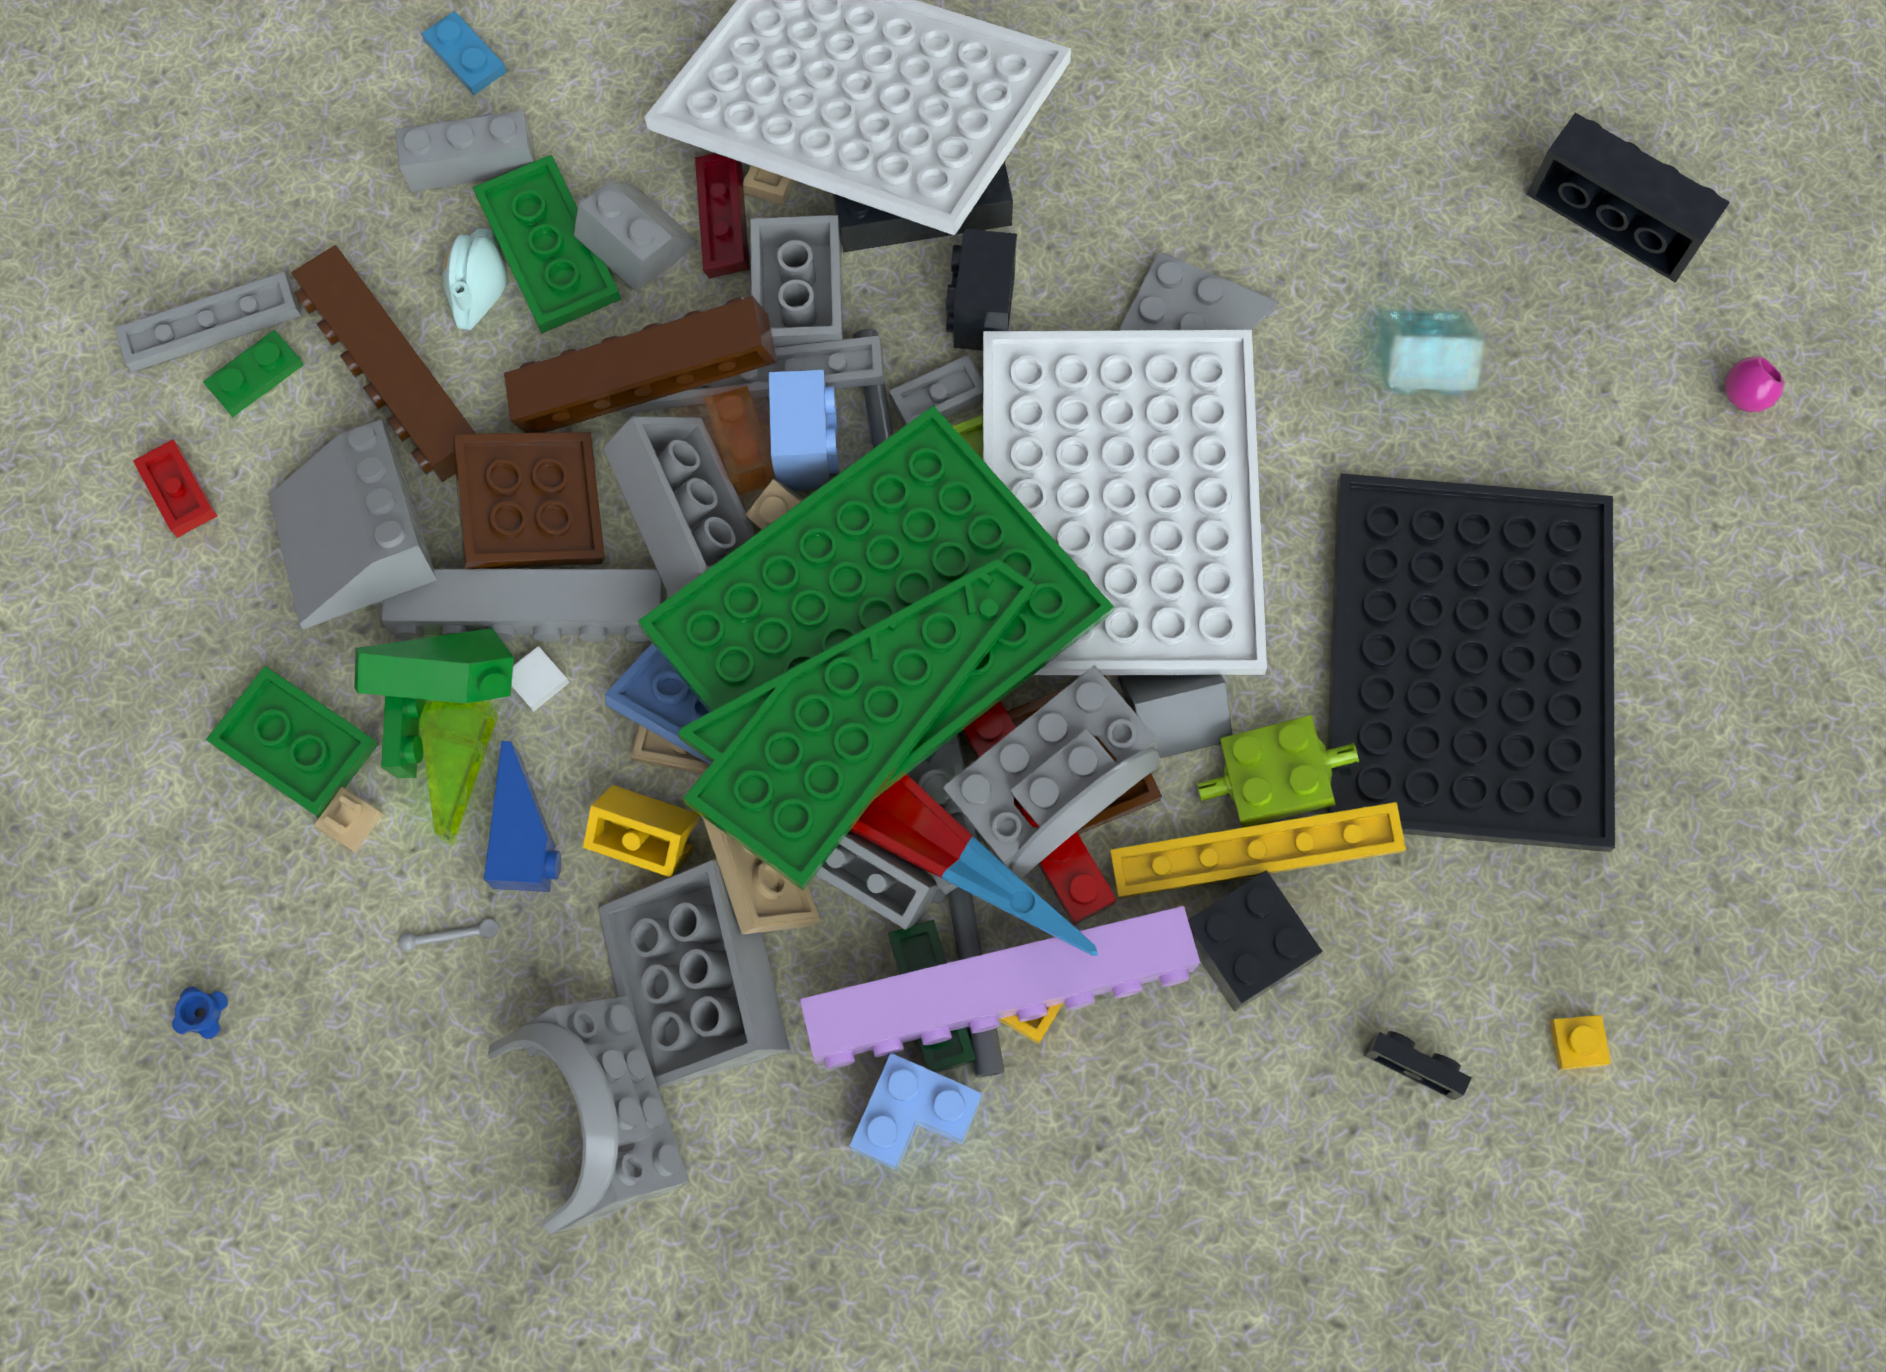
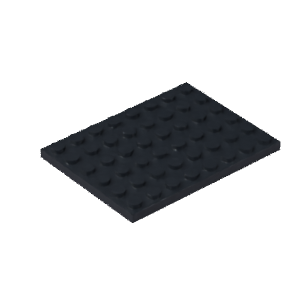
[1325,473,1615,852]

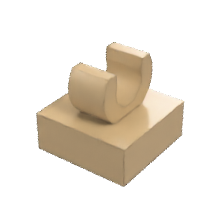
[313,787,383,853]

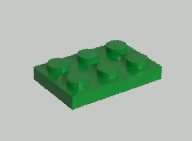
[206,666,379,818]

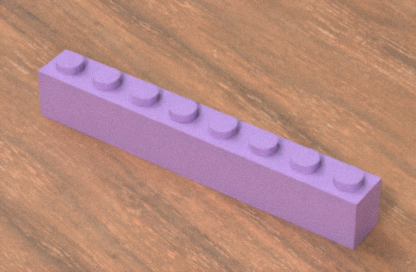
[800,906,1200,1069]

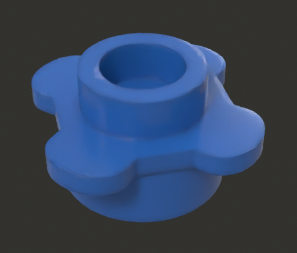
[172,986,228,1039]

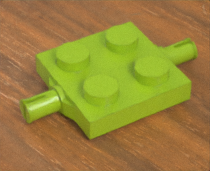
[1197,715,1359,828]

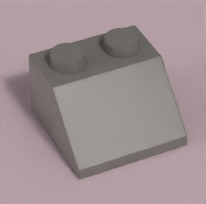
[574,181,697,292]

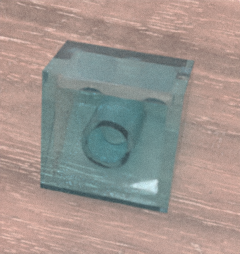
[1379,310,1484,395]

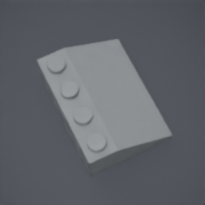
[269,419,437,629]
[598,860,790,1089]

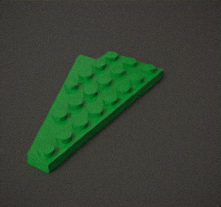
[678,558,1036,890]

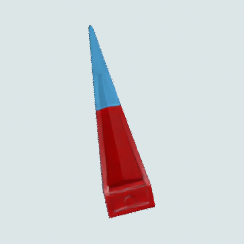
[850,774,1098,956]

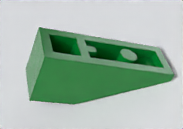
[354,628,514,703]

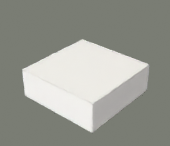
[511,646,569,712]

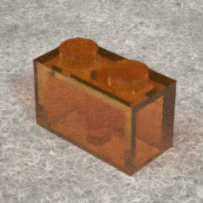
[704,386,775,496]

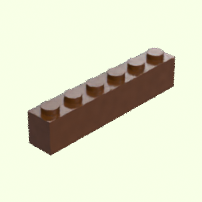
[291,245,476,482]
[504,296,777,433]

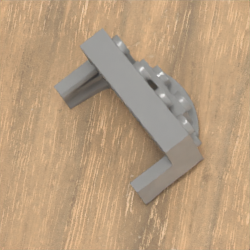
[943,665,1161,878]
[488,996,690,1235]

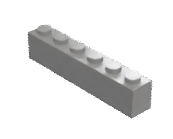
[381,569,667,642]

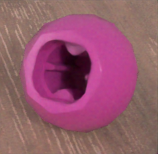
[1724,356,1785,413]

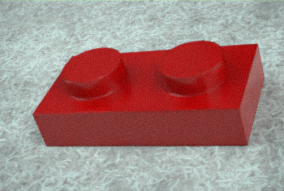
[133,439,218,538]

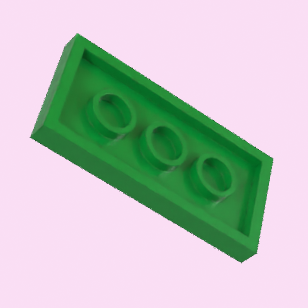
[472,154,621,334]

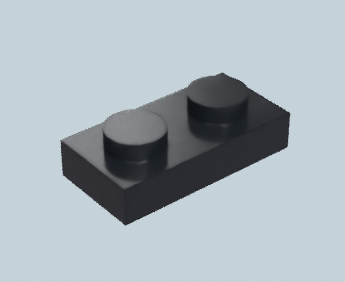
[1364,1031,1472,1100]

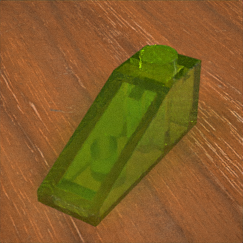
[420,700,499,846]

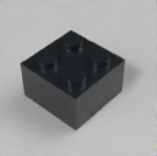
[946,228,1017,351]
[1188,870,1323,1012]

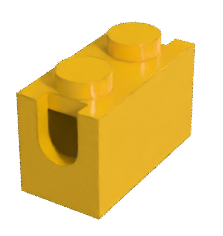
[582,785,700,877]

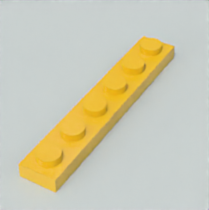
[1110,802,1406,898]

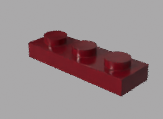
[695,153,750,279]

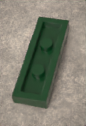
[888,919,976,1073]

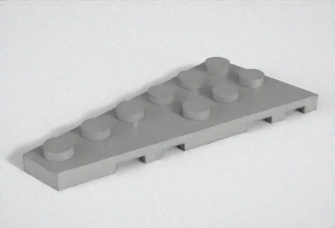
[1118,251,1278,331]

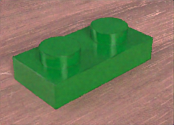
[203,329,304,418]
[381,696,426,779]

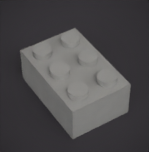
[750,215,844,348]

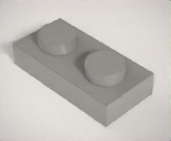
[889,355,983,426]

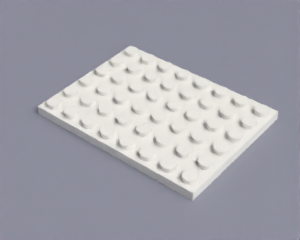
[644,0,1071,235]
[983,330,1267,675]

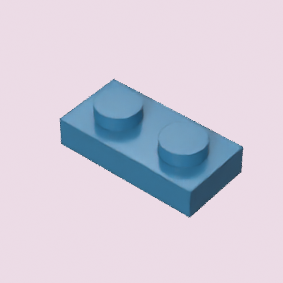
[421,11,507,96]

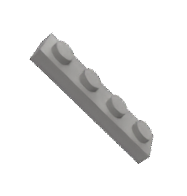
[115,272,301,372]

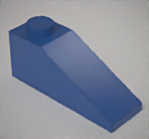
[484,741,561,892]

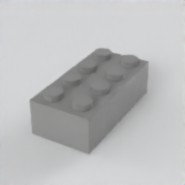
[603,416,756,597]

